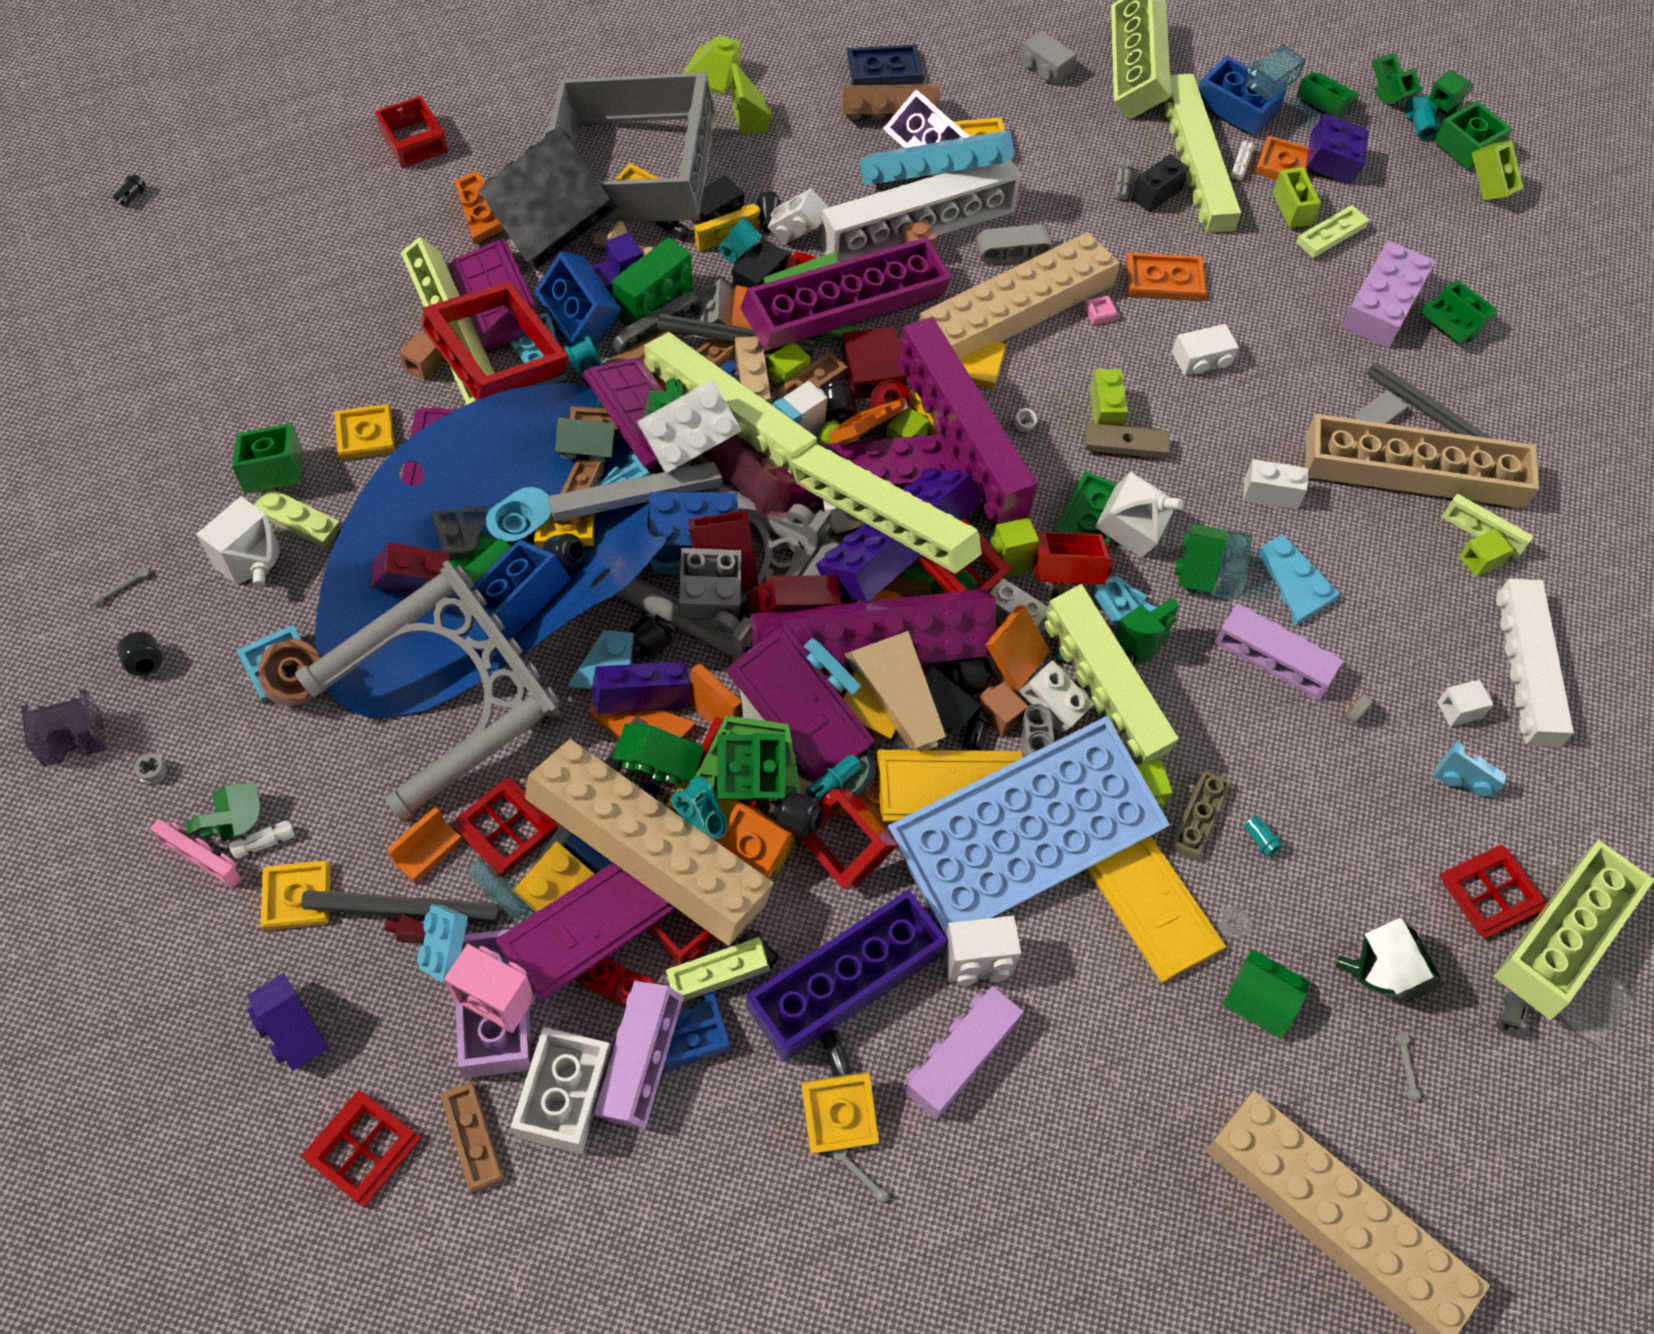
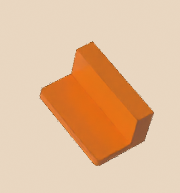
[387,807,463,884]

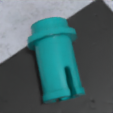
[1243,815,1282,857]

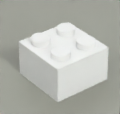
[944,916,1021,986]

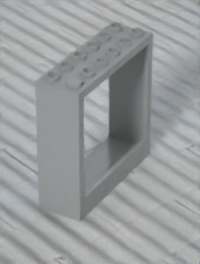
[547,72,716,223]

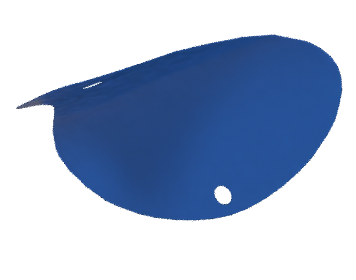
[315,383,666,719]

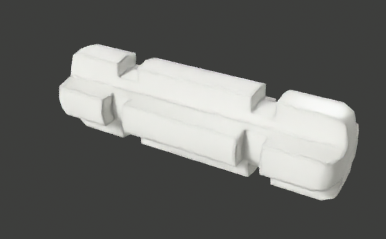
[1231,141,1255,181]
[229,820,295,859]

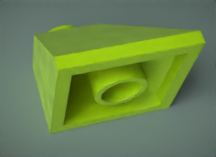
[684,36,741,95]
[731,63,772,136]

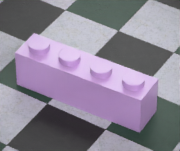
[1215,603,1343,700]
[594,981,684,1129]
[905,986,1024,1120]

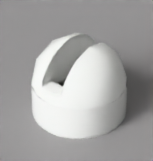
[1014,408,1037,433]

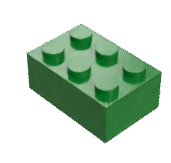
[612,237,693,326]

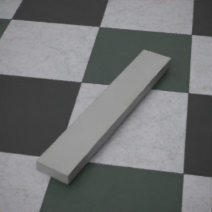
[547,462,723,521]

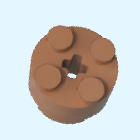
[258,639,320,707]

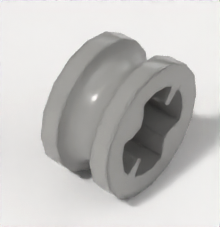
[134,753,167,785]

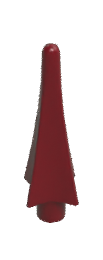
[384,914,426,943]

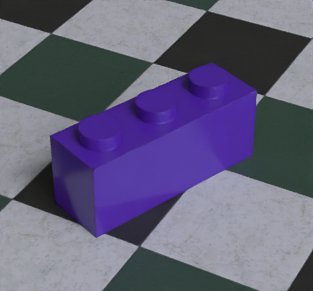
[592,662,691,714]

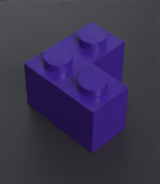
[591,232,643,298]
[247,972,329,1071]

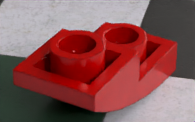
[578,958,656,1007]

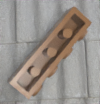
[841,84,940,119]

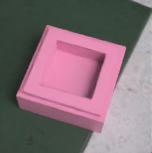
[1083,295,1118,326]

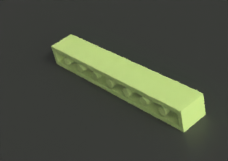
[1163,74,1241,233]
[401,237,494,405]
[644,332,817,474]
[790,444,982,574]

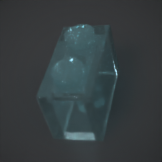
[1246,44,1306,100]
[1210,530,1252,600]

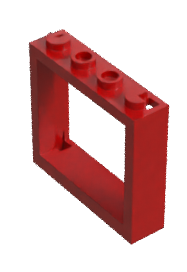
[421,281,568,401]

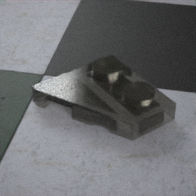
[431,506,488,561]

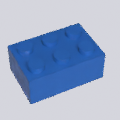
[1198,55,1287,136]
[534,251,622,347]
[650,492,738,560]
[459,540,571,640]

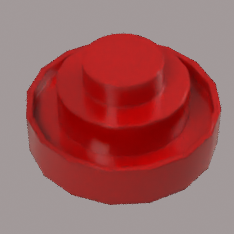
[870,379,911,421]

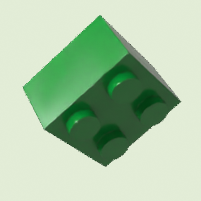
[1434,100,1513,170]
[232,423,303,494]
[612,723,704,786]

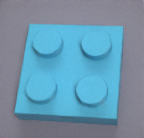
[417,904,468,983]

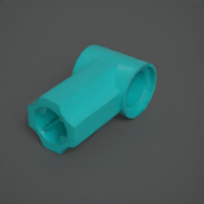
[1406,96,1439,141]

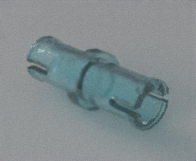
[467,859,526,918]

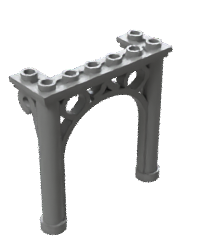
[592,463,833,662]
[295,560,564,822]

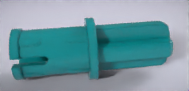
[805,755,862,804]

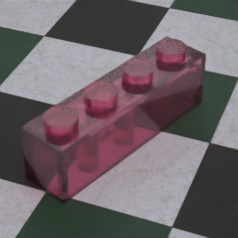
[702,434,796,514]

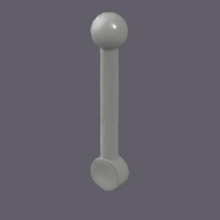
[92,567,151,605]
[1395,1032,1421,1102]
[832,1149,889,1203]

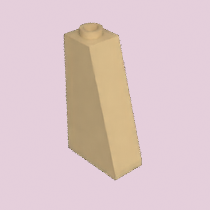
[844,631,946,752]

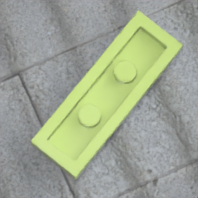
[1296,205,1369,258]
[254,489,342,548]
[1441,494,1533,560]
[666,937,770,1002]

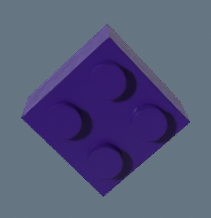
[1306,114,1369,185]

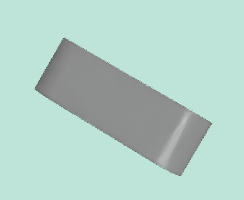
[976,224,1053,264]
[1020,703,1054,758]

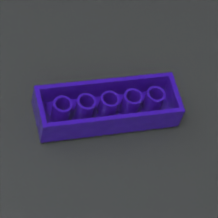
[815,468,981,602]
[746,889,948,1062]

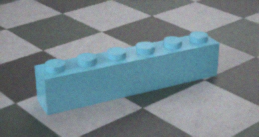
[859,130,1015,186]

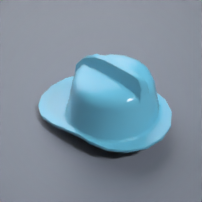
[486,487,551,543]

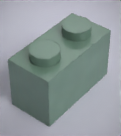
[555,418,615,462]

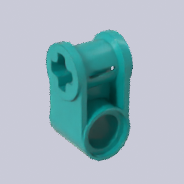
[719,217,762,263]
[564,335,603,386]
[671,776,727,839]

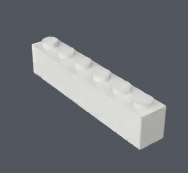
[1496,578,1574,747]

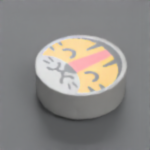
[1345,693,1373,723]

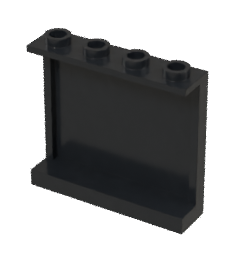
[478,126,618,270]

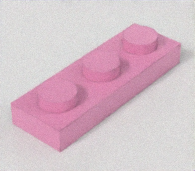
[149,819,242,888]

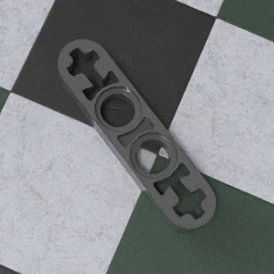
[611,292,702,354]

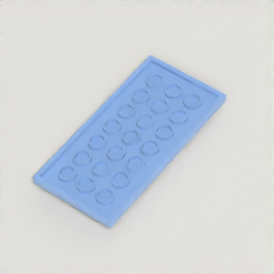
[887,716,1170,935]

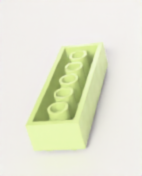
[1111,0,1171,120]
[1044,584,1179,764]
[1493,839,1654,1020]

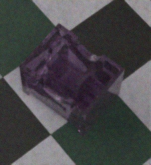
[21,689,107,767]

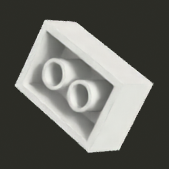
[636,380,742,473]
[510,1027,612,1154]

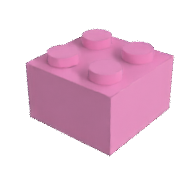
[444,944,535,1033]

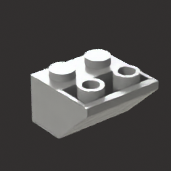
[679,548,741,619]

